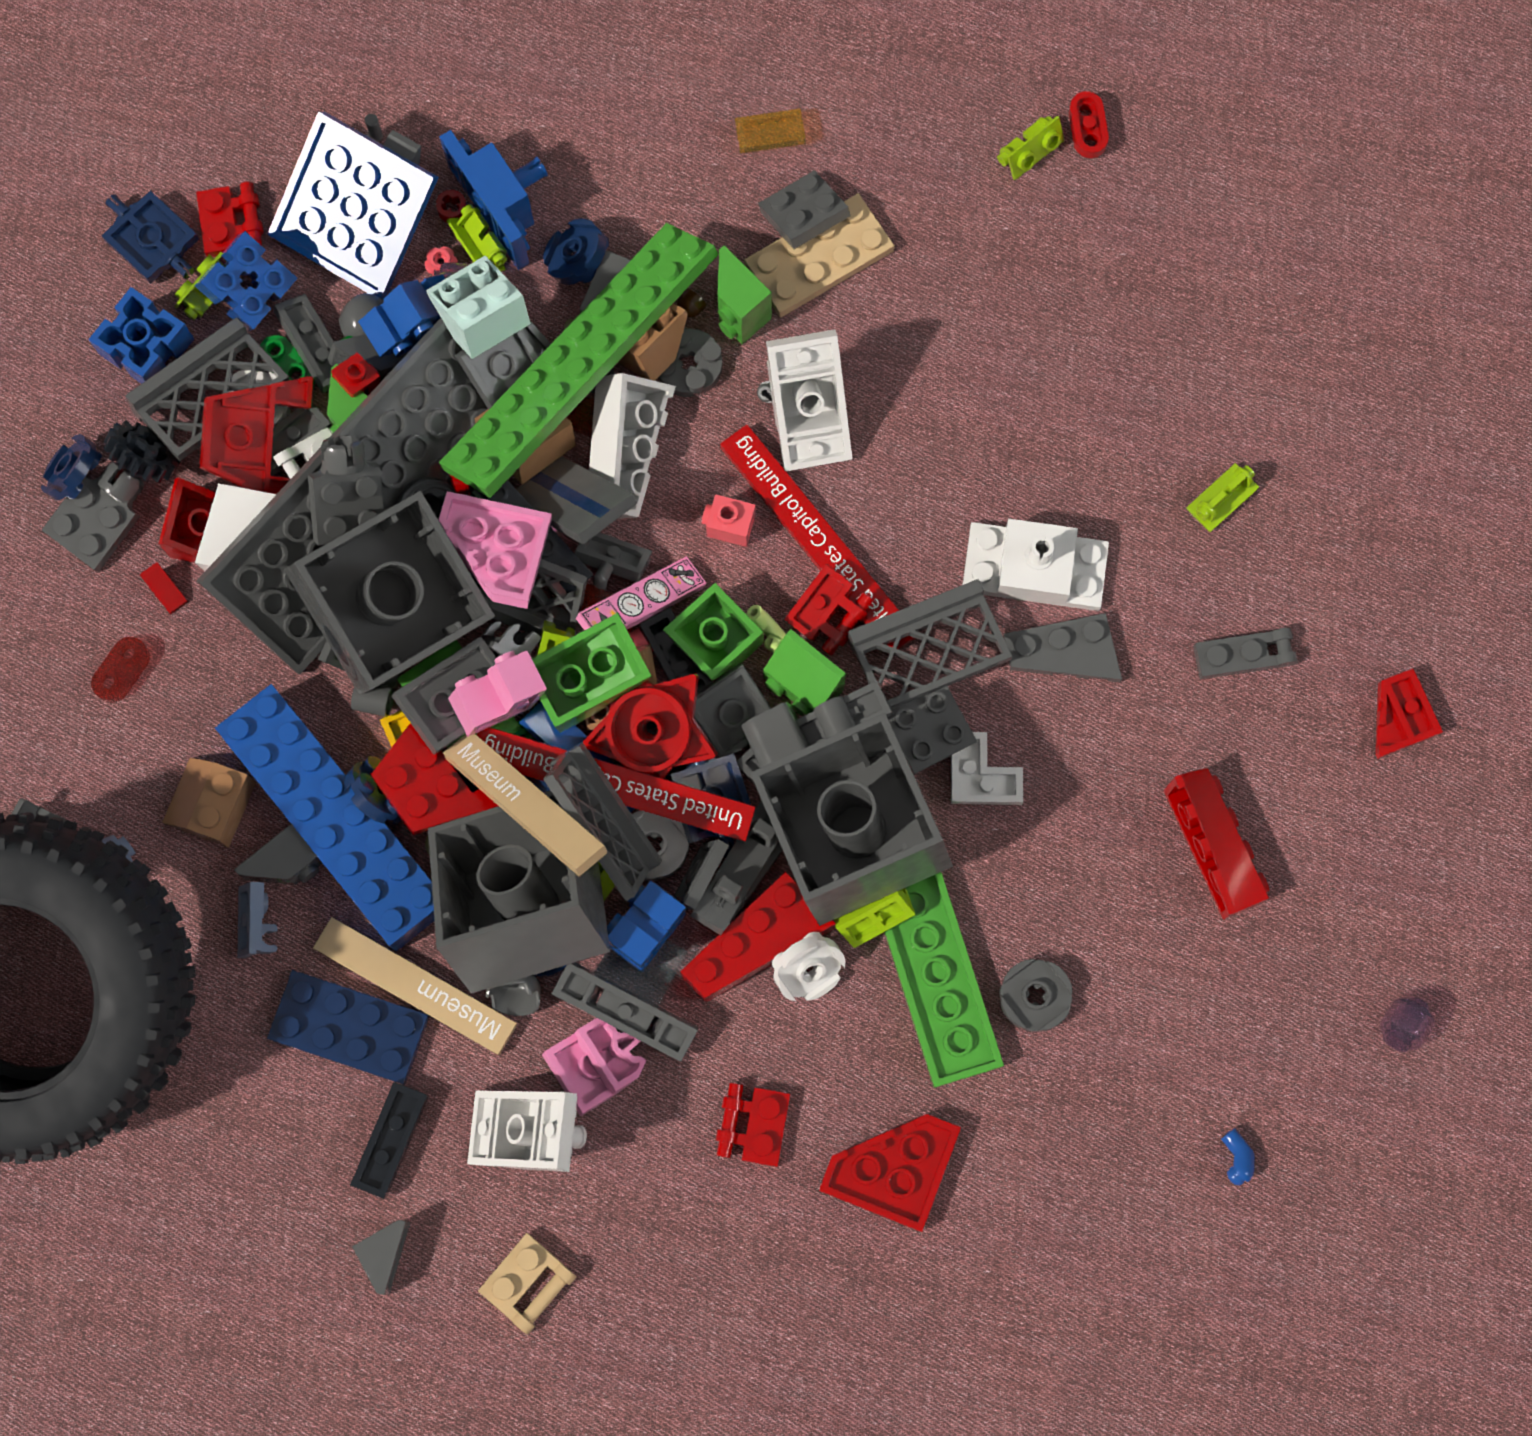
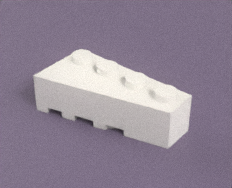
[589,373,676,519]

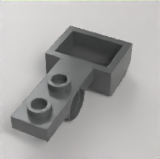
[741,680,894,768]

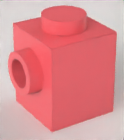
[702,494,756,547]

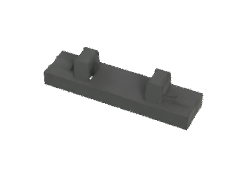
[690,800,779,935]
[552,962,698,1062]

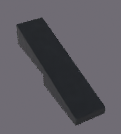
[638,608,712,693]

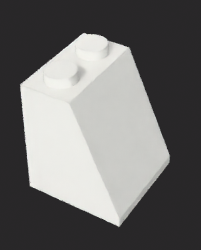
[195,483,276,571]

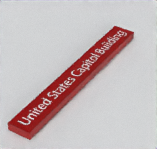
[720,424,915,655]
[477,727,757,842]

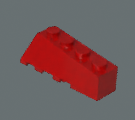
[1163,768,1269,920]

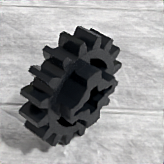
[103,421,181,483]

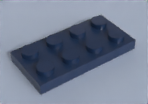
[267,970,430,1085]

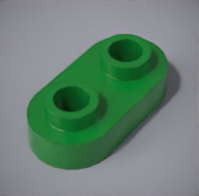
[260,335,316,389]

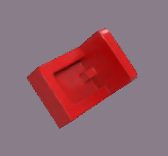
[331,352,381,397]

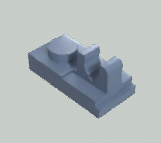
[237,882,277,958]

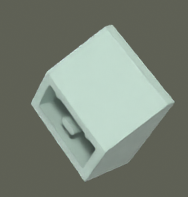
[426,256,531,359]

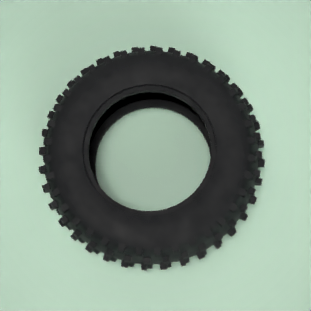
[0,812,196,1164]

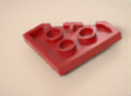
[819,1114,961,1232]

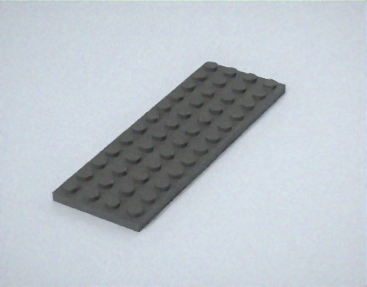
[196,318,551,675]

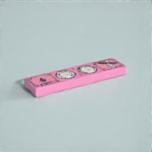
[575,556,707,630]

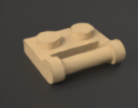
[478,1233,577,1335]

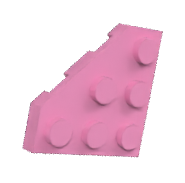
[438,491,552,609]

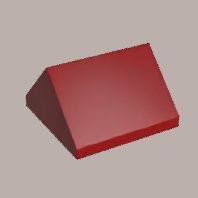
[158,477,216,563]

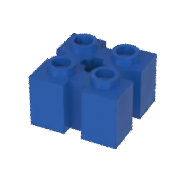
[194,231,297,332]
[358,274,446,357]
[88,287,194,384]
[607,881,686,973]

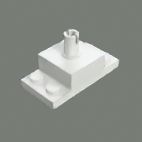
[766,329,852,471]
[962,519,1109,611]
[467,1091,587,1172]

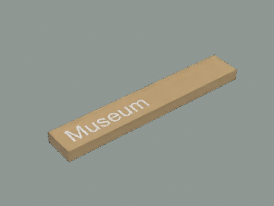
[443,734,608,877]
[313,917,518,1056]

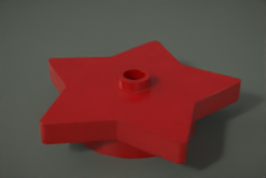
[583,673,717,779]

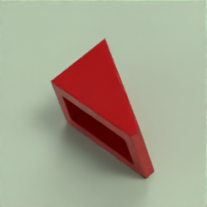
[139,562,188,615]

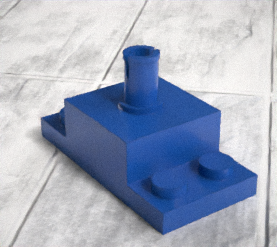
[439,130,548,270]

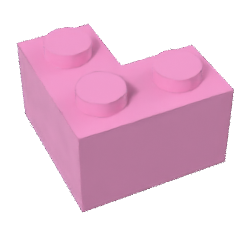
[448,650,547,737]

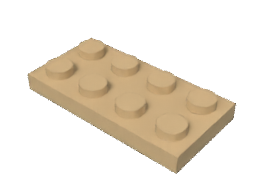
[745,193,895,318]

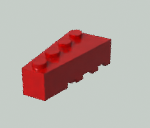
[680,872,836,1002]

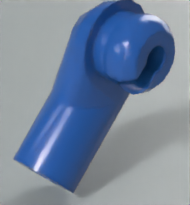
[1221,1128,1255,1186]

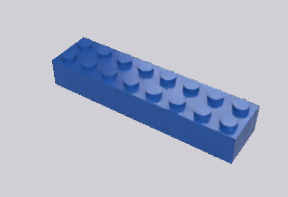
[215,684,434,952]

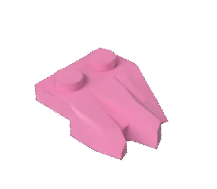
[542,1018,647,1117]

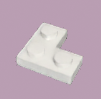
[951,732,1023,805]

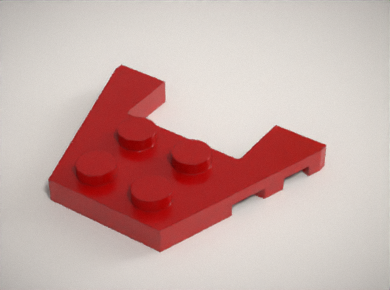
[200,376,313,494]
[371,723,498,835]

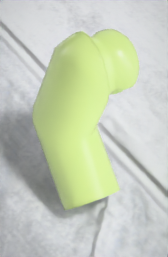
[746,605,786,652]

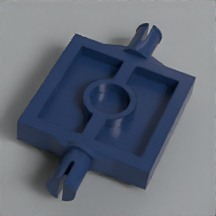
[101,190,199,284]
[666,753,751,858]

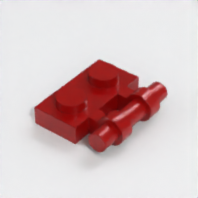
[196,181,264,257]
[784,564,874,656]
[715,1083,790,1167]

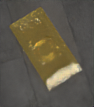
[735,108,806,153]

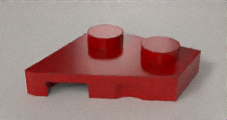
[1375,668,1443,759]

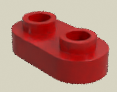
[1069,91,1109,158]

